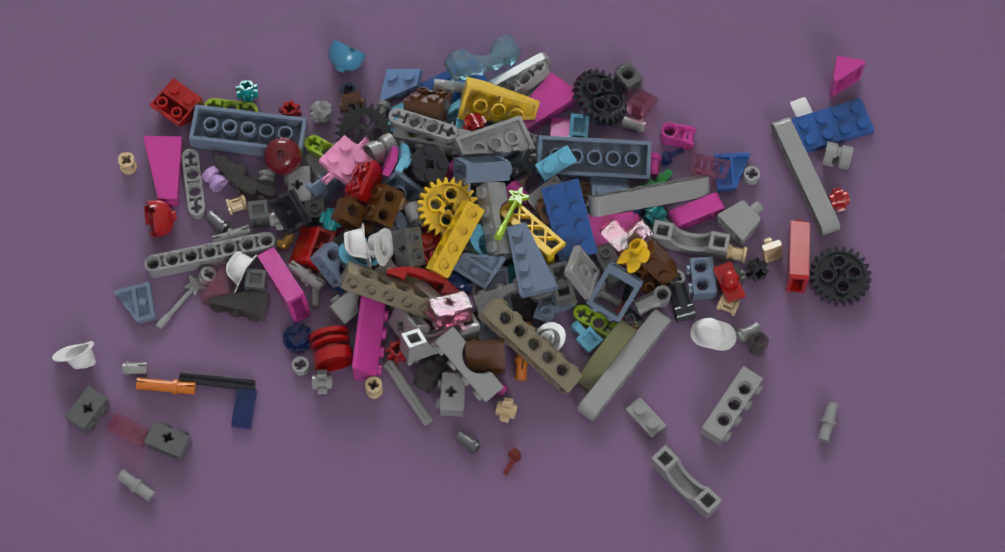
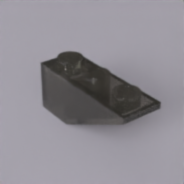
[207,290,271,322]
[412,353,449,394]

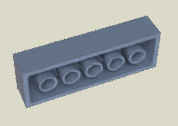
[189,105,309,161]
[534,135,652,181]

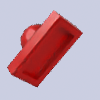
[713,261,746,304]

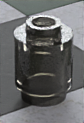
[748,332,769,356]

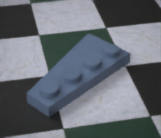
[507,222,559,299]

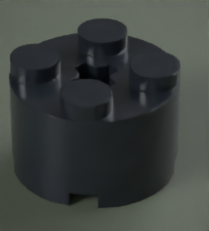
[406,145,449,187]

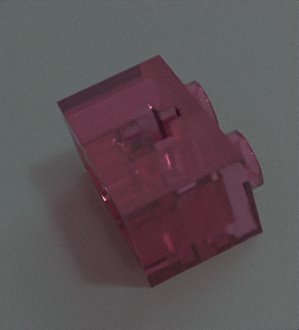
[427,291,473,330]

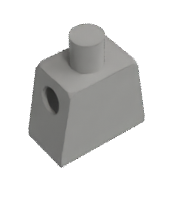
[716,201,764,247]

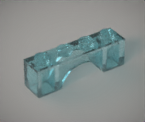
[444,34,521,81]

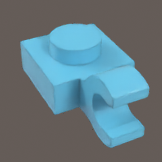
[570,320,603,354]

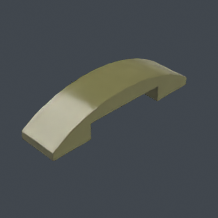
[577,320,637,392]

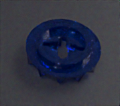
[447,270,473,292]
[283,323,312,353]

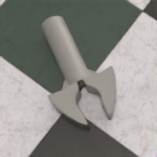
[304,271,326,307]
[594,281,623,307]

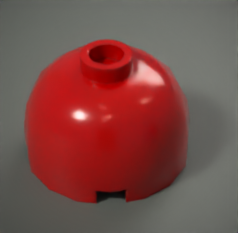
[144,200,177,238]

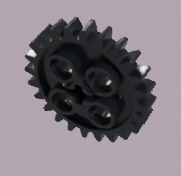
[572,68,629,127]
[334,102,394,153]
[809,246,872,307]

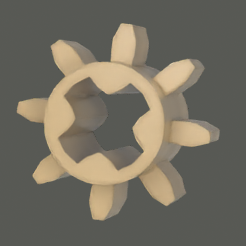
[495,397,518,423]

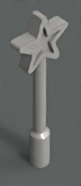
[155,275,206,330]

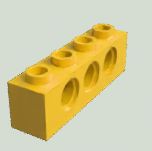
[426,200,485,278]

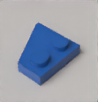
[713,152,750,192]

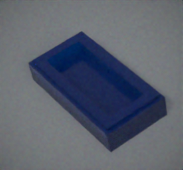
[231,388,258,429]

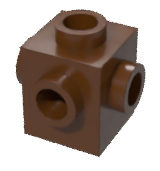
[339,90,367,118]

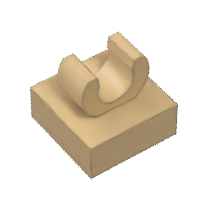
[762,237,783,263]

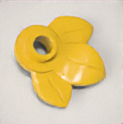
[617,238,650,274]

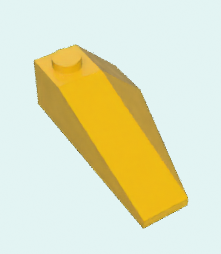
[457,77,540,122]

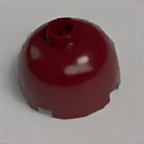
[264,137,303,176]

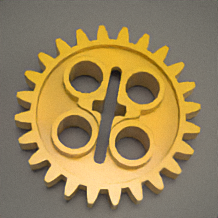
[416,177,479,238]

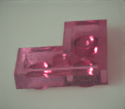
[599,218,654,254]

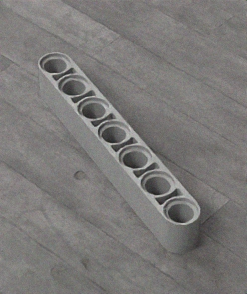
[771,117,840,236]
[588,175,710,217]
[144,232,276,278]
[577,309,672,422]

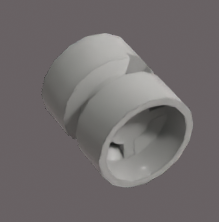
[364,133,399,164]
[822,141,854,170]

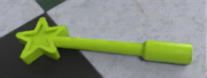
[494,188,529,241]

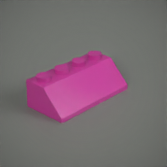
[352,295,389,381]

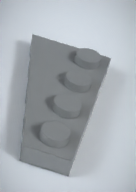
[453,116,536,157]

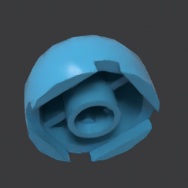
[328,40,366,73]

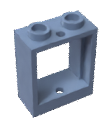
[453,155,512,183]
[586,261,644,323]

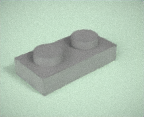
[625,397,666,440]

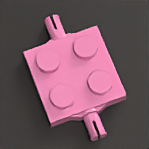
[319,135,372,186]

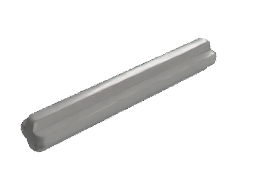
[384,359,433,426]

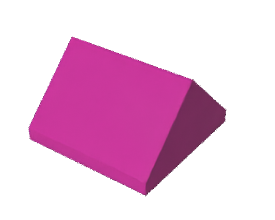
[829,56,866,98]

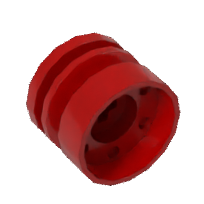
[308,325,353,372]

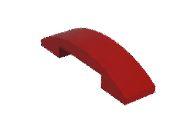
[386,267,461,300]

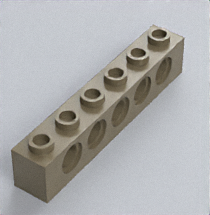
[341,261,456,326]
[477,297,583,394]

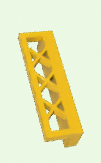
[499,202,566,265]

